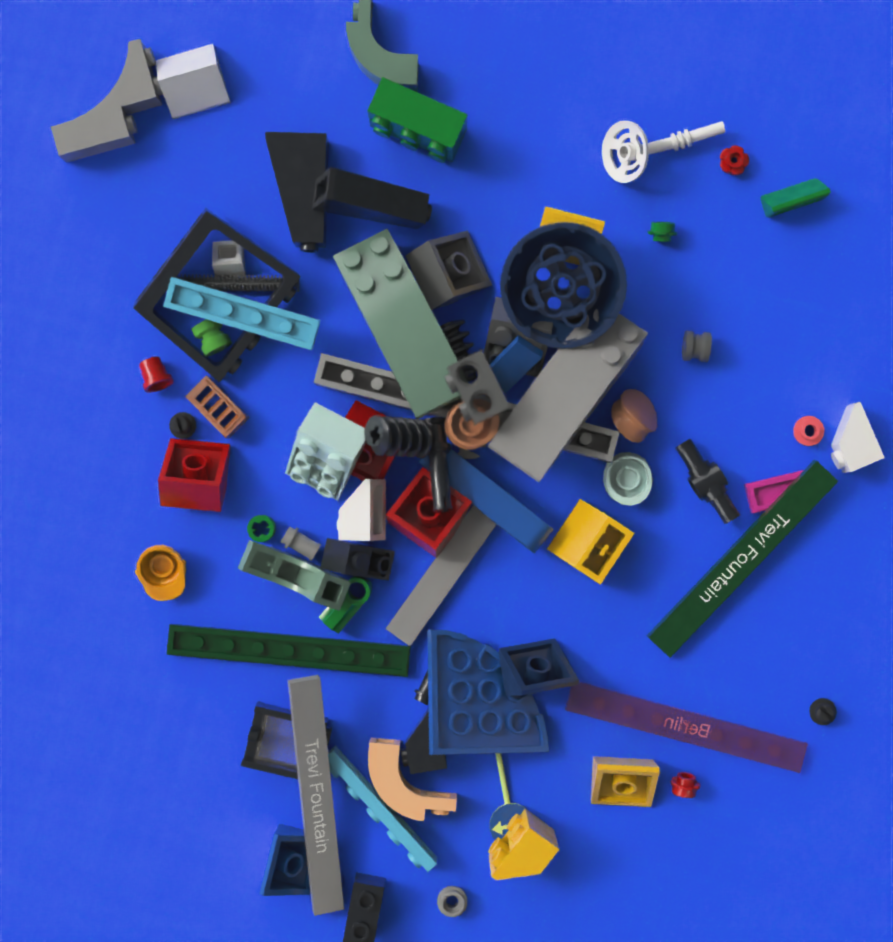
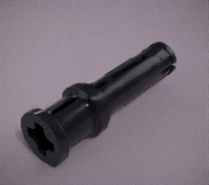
[424,417,453,513]

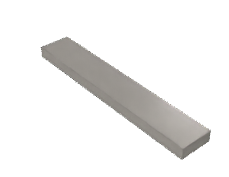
[386,496,513,646]

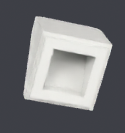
[212,240,245,278]

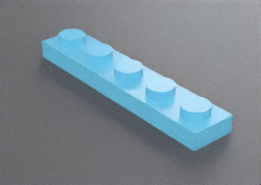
[163,277,321,350]
[328,745,437,872]

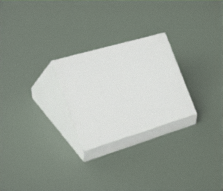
[156,44,231,119]

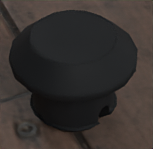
[169,412,196,439]
[809,698,837,725]

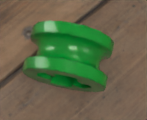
[247,515,276,542]

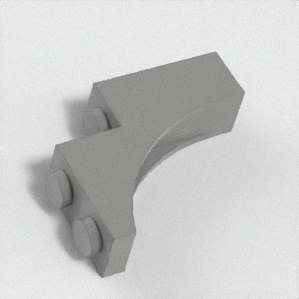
[51,39,163,163]

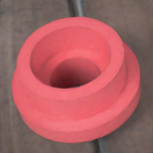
[793,416,824,446]

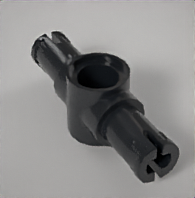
[675,439,740,524]

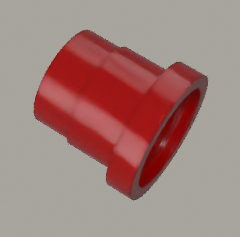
[139,356,174,393]

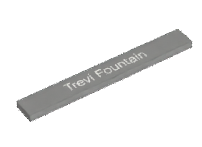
[287,675,344,916]

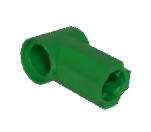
[319,576,373,634]

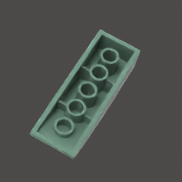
[333,229,469,419]

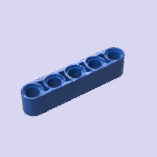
[418,449,553,554]

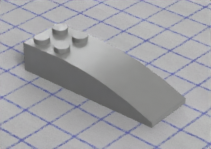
[488,309,648,482]

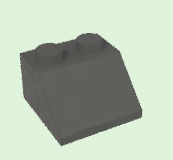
[405,231,492,310]

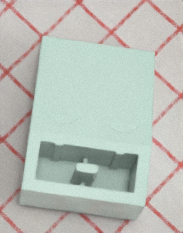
[285,402,366,501]

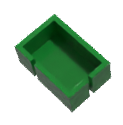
[367,77,468,163]

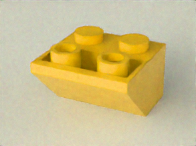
[547,499,634,585]
[488,808,559,880]

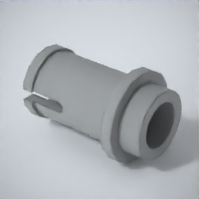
[281,527,321,561]

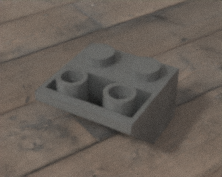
[484,297,555,377]

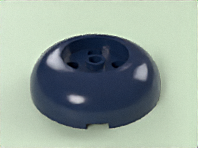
[500,222,627,348]

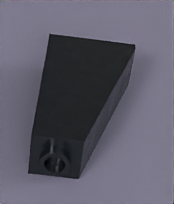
[265,132,329,253]
[312,167,432,229]

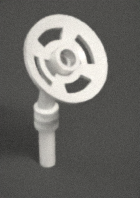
[602,121,725,183]

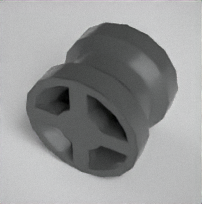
[682,330,712,363]

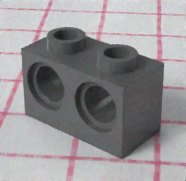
[444,350,510,426]

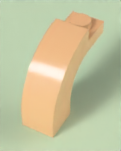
[368,737,457,821]

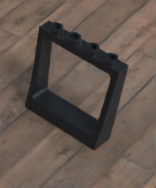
[133,207,300,382]

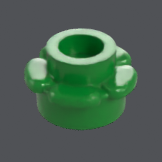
[647,222,677,242]

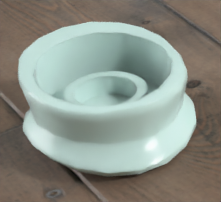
[603,452,653,506]

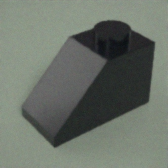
[401,707,447,774]

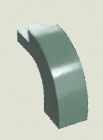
[346,0,419,92]
[238,540,351,611]

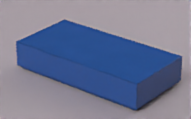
[489,335,543,393]

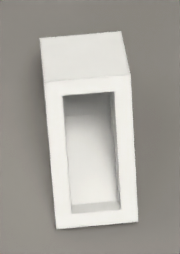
[831,402,885,473]
[337,479,386,541]

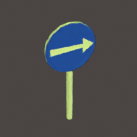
[490,753,529,840]

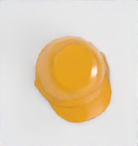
[135,544,186,601]

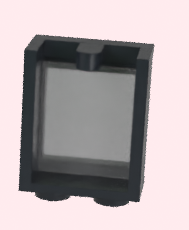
[241,701,332,779]

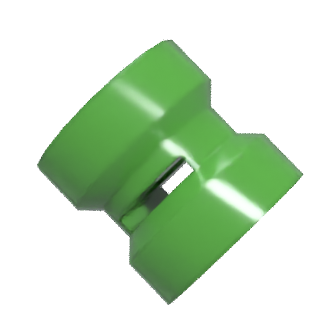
[191,319,232,357]

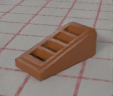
[185,375,250,439]

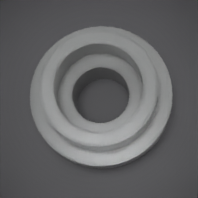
[437,886,467,917]

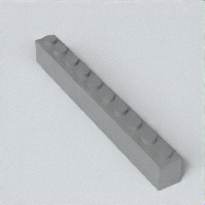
[314,353,620,462]

